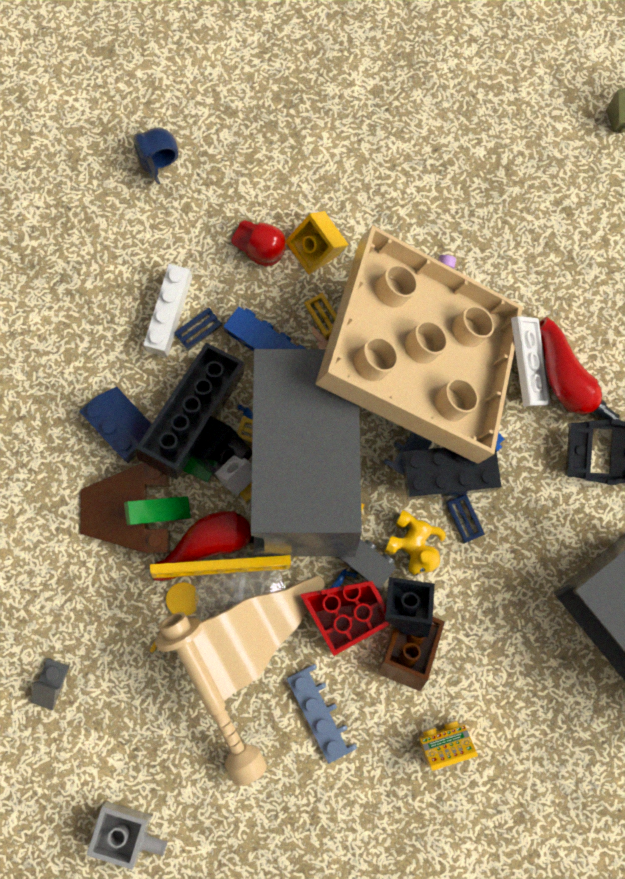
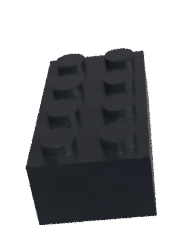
[402,447,502,500]

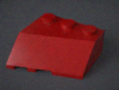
[300,581,390,656]

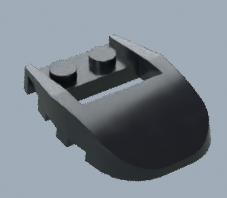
[564,419,625,485]

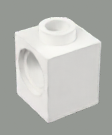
[215,455,252,495]

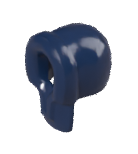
[133,127,179,185]

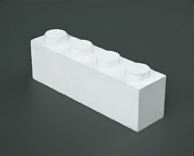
[143,264,192,357]

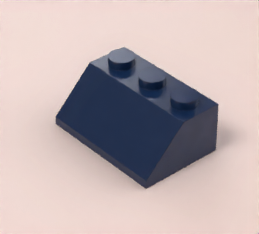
[79,387,151,463]

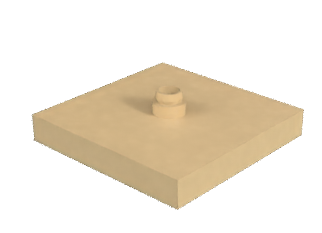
[315,225,523,464]

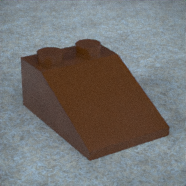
[377,617,445,691]

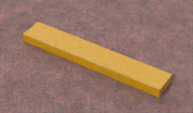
[150,555,291,578]

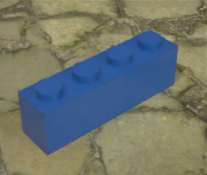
[223,306,306,352]

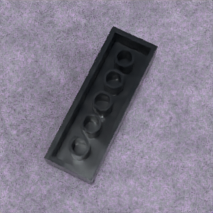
[136,342,245,480]

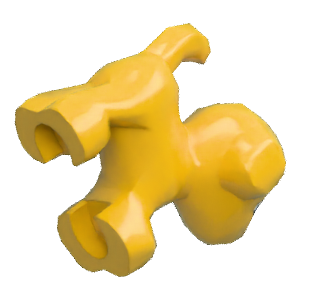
[384,510,446,576]

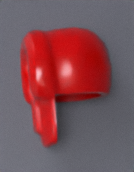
[231,220,286,267]

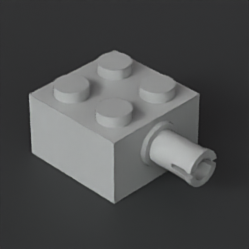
[87,801,168,870]

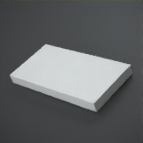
[511,316,550,407]

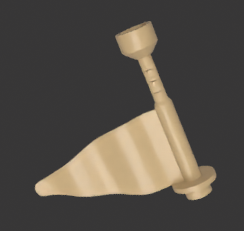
[155,575,324,786]

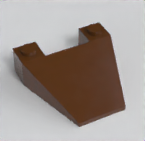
[80,462,170,554]

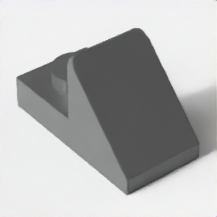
[31,658,70,710]

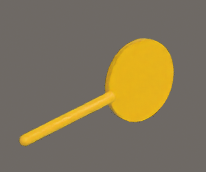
[150,582,200,652]

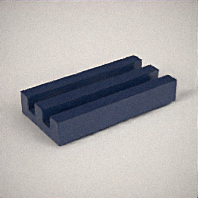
[174,307,222,350]
[446,494,485,544]

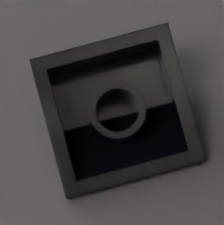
[192,419,252,482]
[385,577,435,638]

